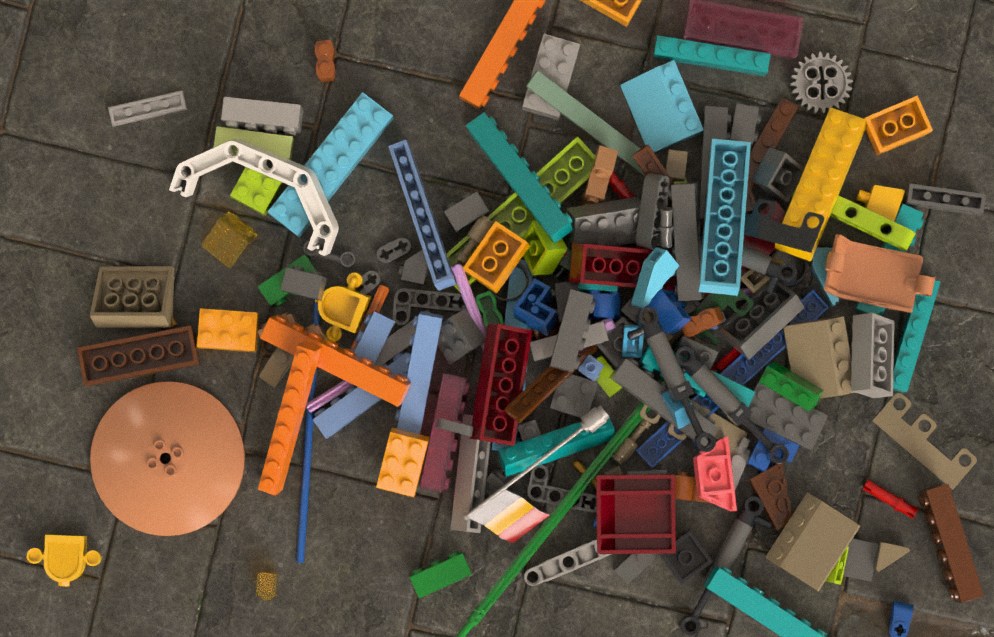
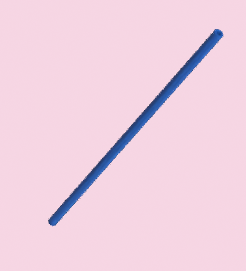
[296,299,321,563]

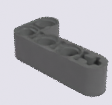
[636,173,674,251]
[393,288,467,326]
[527,465,597,512]

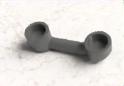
[303,241,355,268]

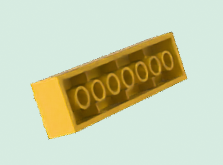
[775,107,866,261]

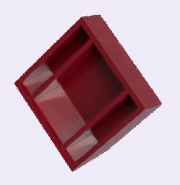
[596,474,676,554]

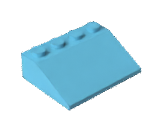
[620,60,704,153]

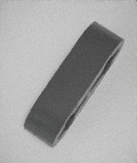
[377,238,411,264]
[357,271,381,295]
[436,418,474,437]

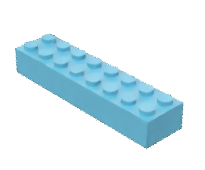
[268,92,393,238]
[698,139,751,296]

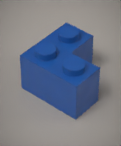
[513,278,558,336]
[646,289,691,334]
[746,428,800,472]

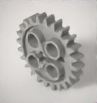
[790,52,853,114]

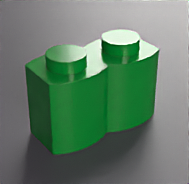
[476,291,503,329]

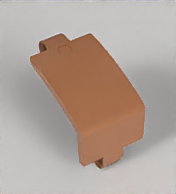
[824,234,936,313]

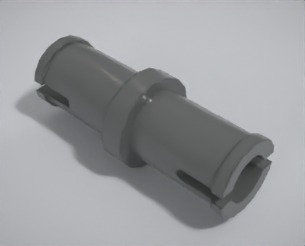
[658,207,674,248]

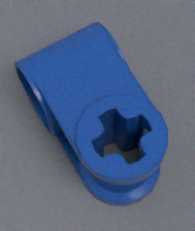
[889,601,914,637]

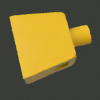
[856,185,905,222]

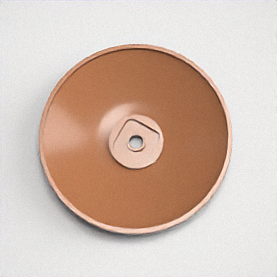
[90,382,245,536]

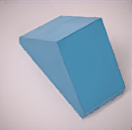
[622,325,644,358]
[661,391,693,429]

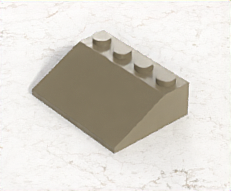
[90,266,174,328]
[783,315,855,398]
[766,492,860,592]

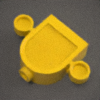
[315,272,371,342]
[27,535,102,586]

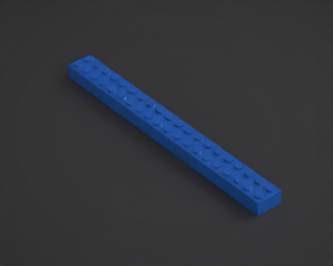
[635,290,829,468]

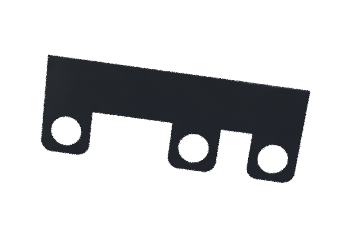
[744,199,824,253]

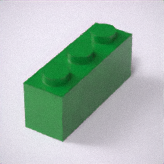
[258,254,316,307]
[759,362,824,411]
[409,551,472,598]

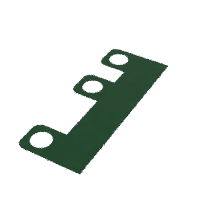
[671,289,754,351]

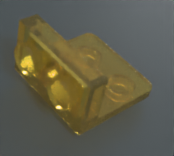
[202,211,258,268]

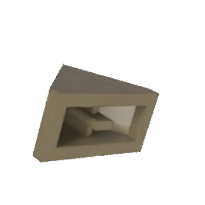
[666,149,688,181]
[740,269,770,293]
[874,542,910,572]

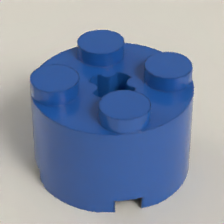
[585,290,621,321]

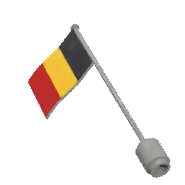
[463,405,610,543]

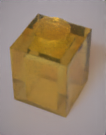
[256,572,278,601]

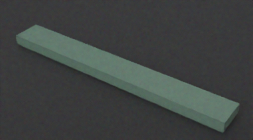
[525,70,646,177]

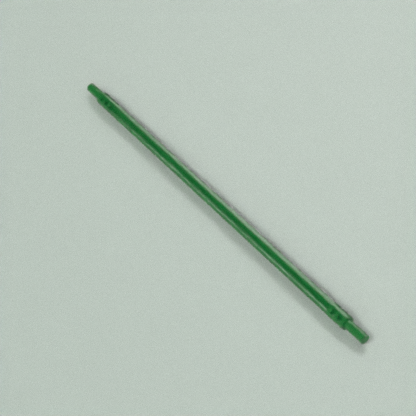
[456,377,667,637]

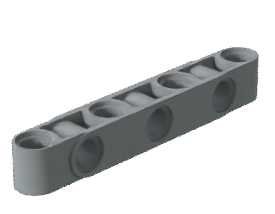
[524,539,611,586]

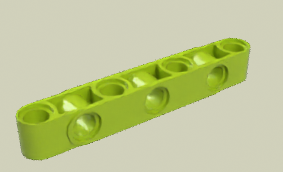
[791,187,916,251]

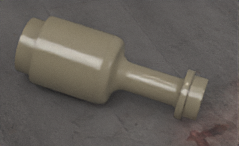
[456,215,494,264]
[611,419,651,465]

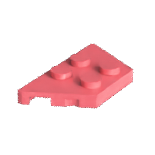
[693,437,737,511]

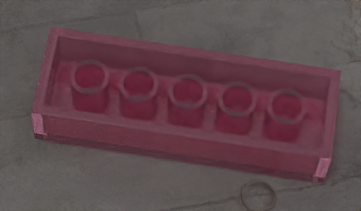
[683,0,804,59]
[420,374,469,493]

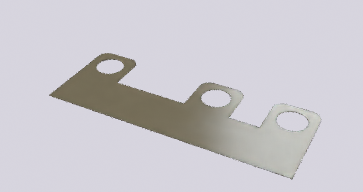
[640,381,748,463]
[873,392,977,490]

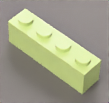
[214,126,294,160]

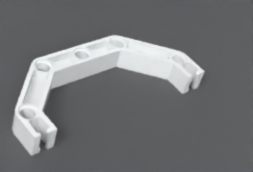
[169,139,339,256]

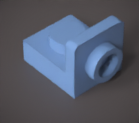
[578,355,604,382]

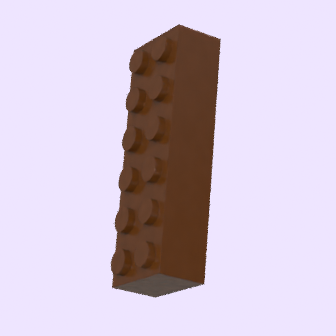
[77,326,201,387]
[918,484,984,603]

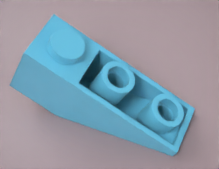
[631,247,679,309]
[810,247,839,307]

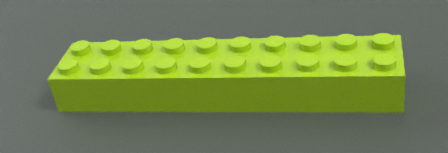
[447,136,595,294]

